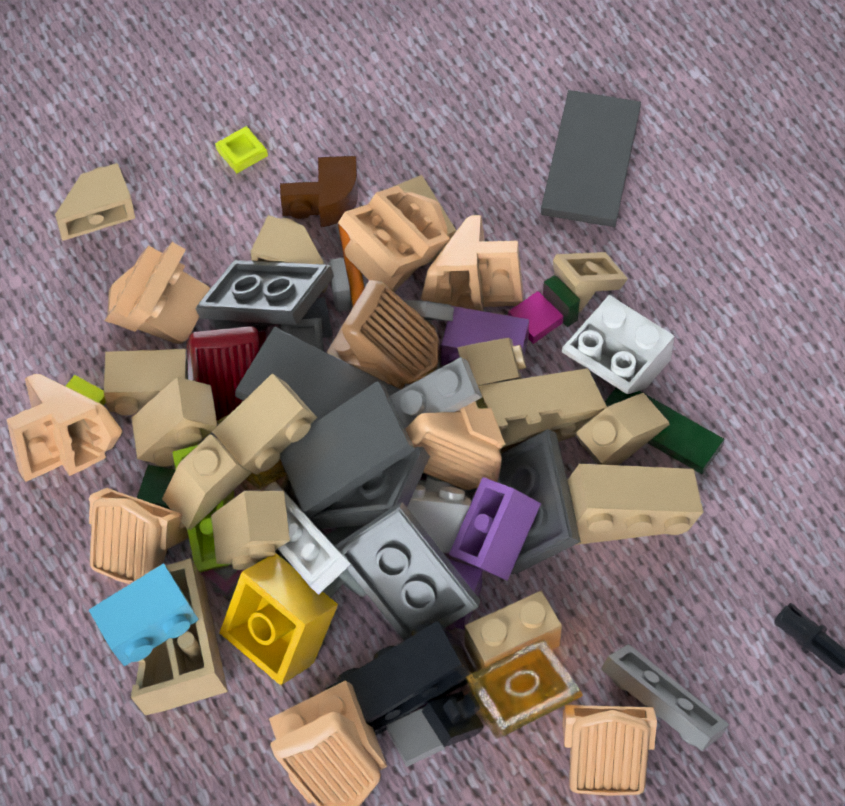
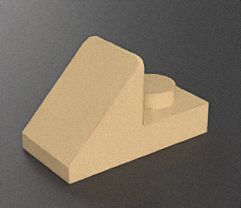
[553,252,628,312]

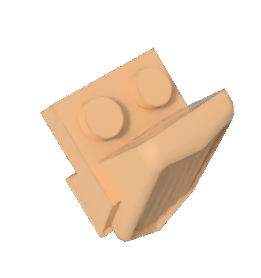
[338,186,450,292]
[421,215,524,311]
[104,242,210,344]
[6,374,122,482]
[406,401,505,490]
[89,488,189,584]
[269,680,387,806]
[562,705,657,796]

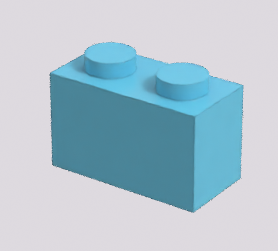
[89,563,199,667]

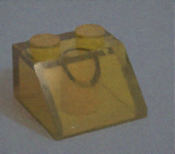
[466,638,583,739]

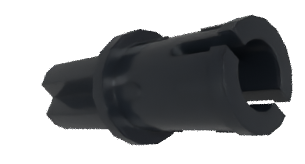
[774,603,845,675]

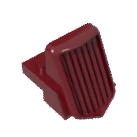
[186,327,266,426]

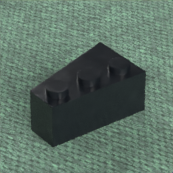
[326,621,484,735]

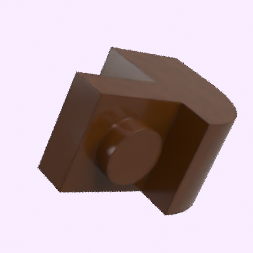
[280,156,358,227]

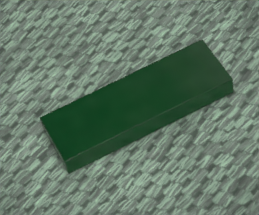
[605,387,725,474]

